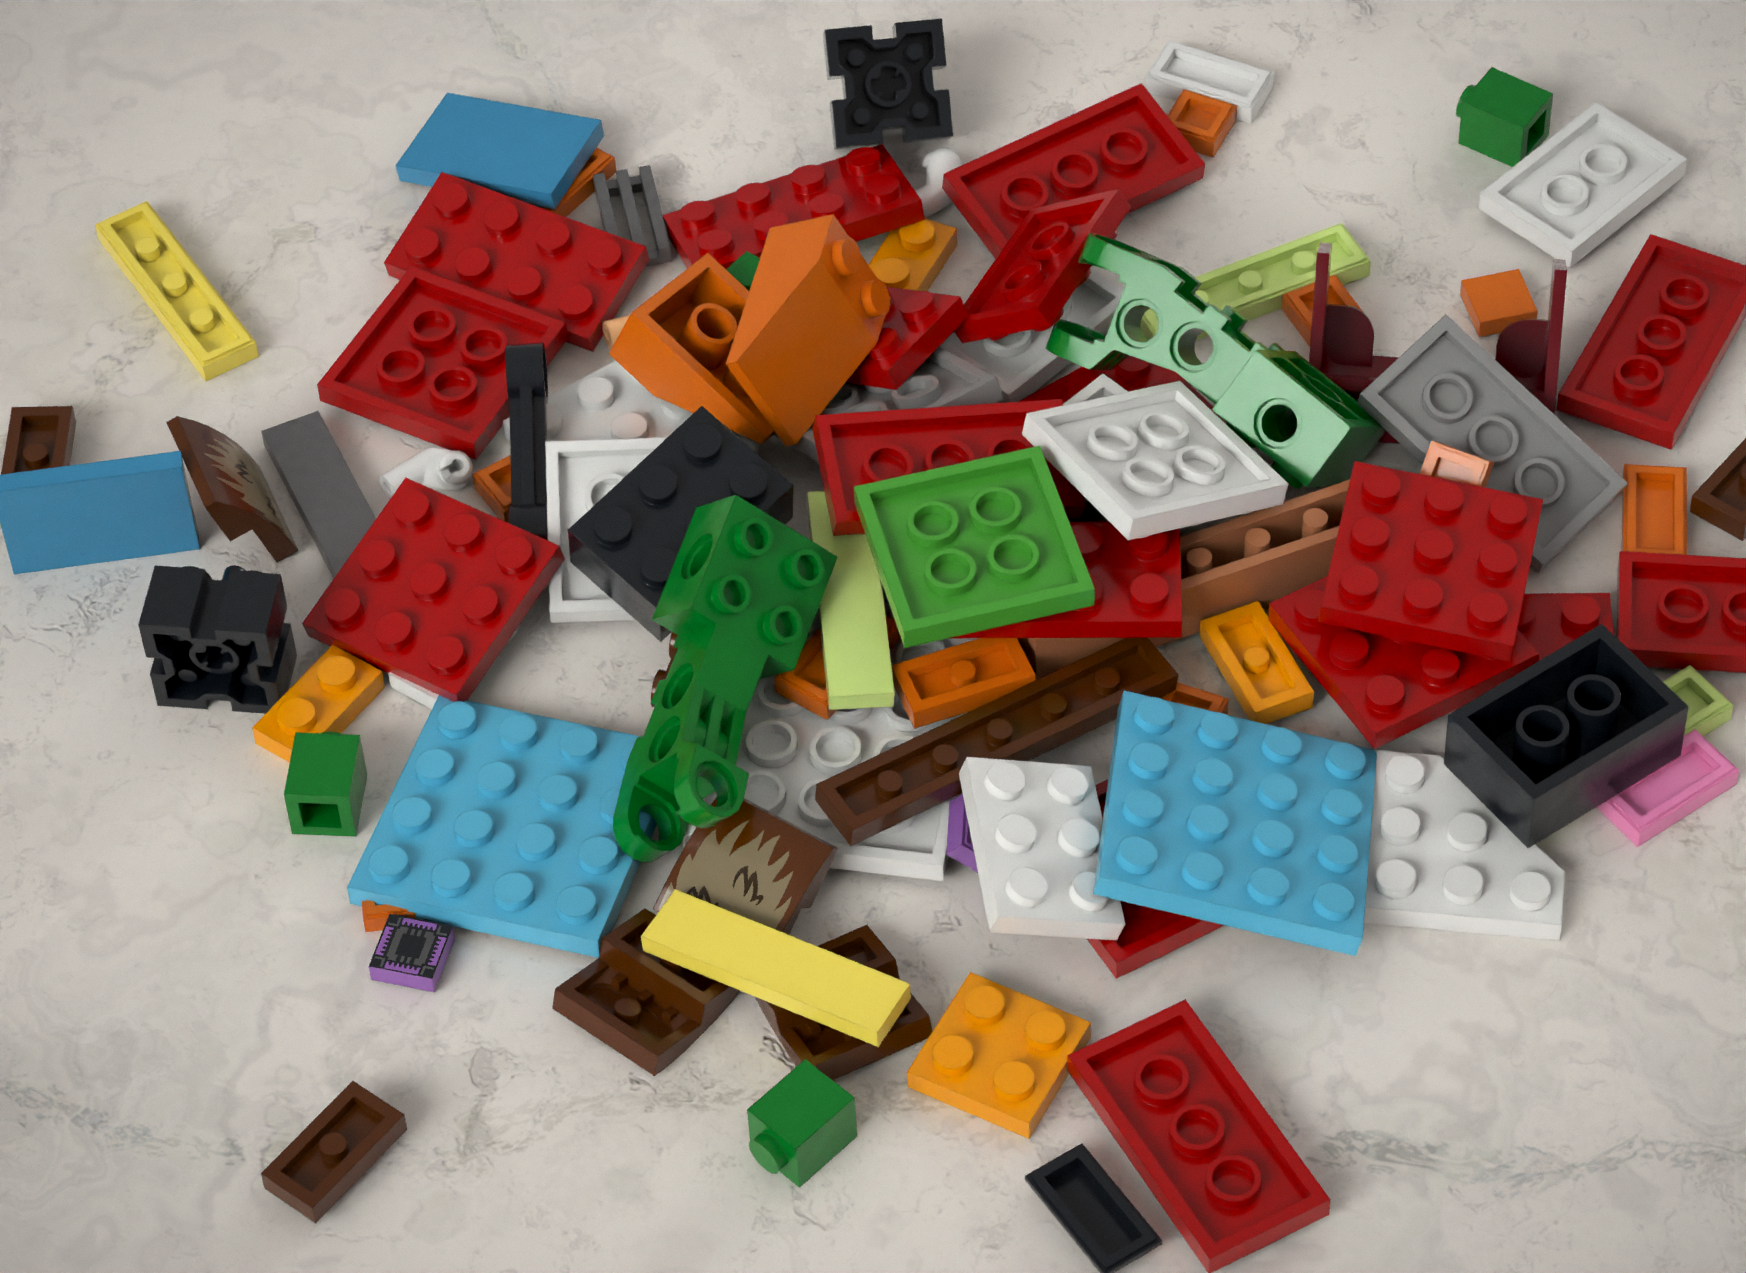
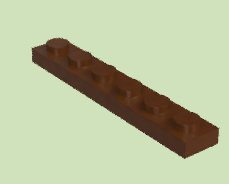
[815,638,1179,846]

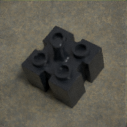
[823,18,953,150]
[138,565,297,714]

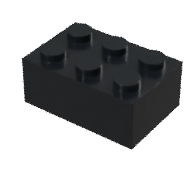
[568,406,794,642]
[1444,624,1689,848]

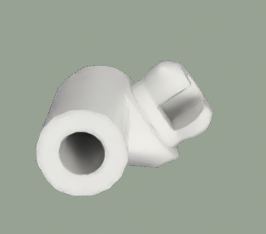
[915,147,963,218]
[379,447,473,499]

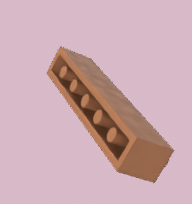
[1017,479,1350,680]

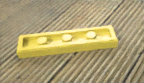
[95,201,259,381]
[641,889,911,1047]

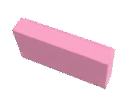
[1596,729,1739,847]

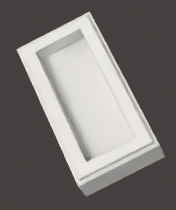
[1145,40,1274,124]

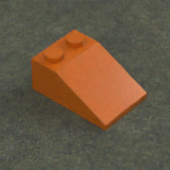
[726,214,891,446]
[609,253,775,444]

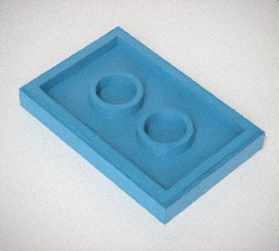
[396,93,605,210]
[0,451,200,574]

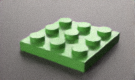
[854,446,1095,648]

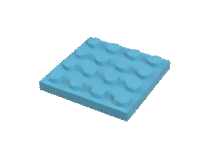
[1093,690,1377,956]
[347,695,657,958]

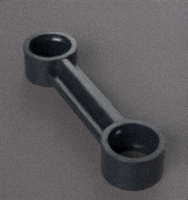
[505,342,548,540]

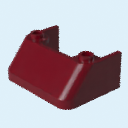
[1309,242,1567,444]

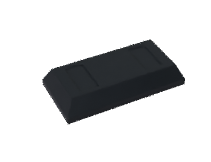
[1025,1143,1162,1273]

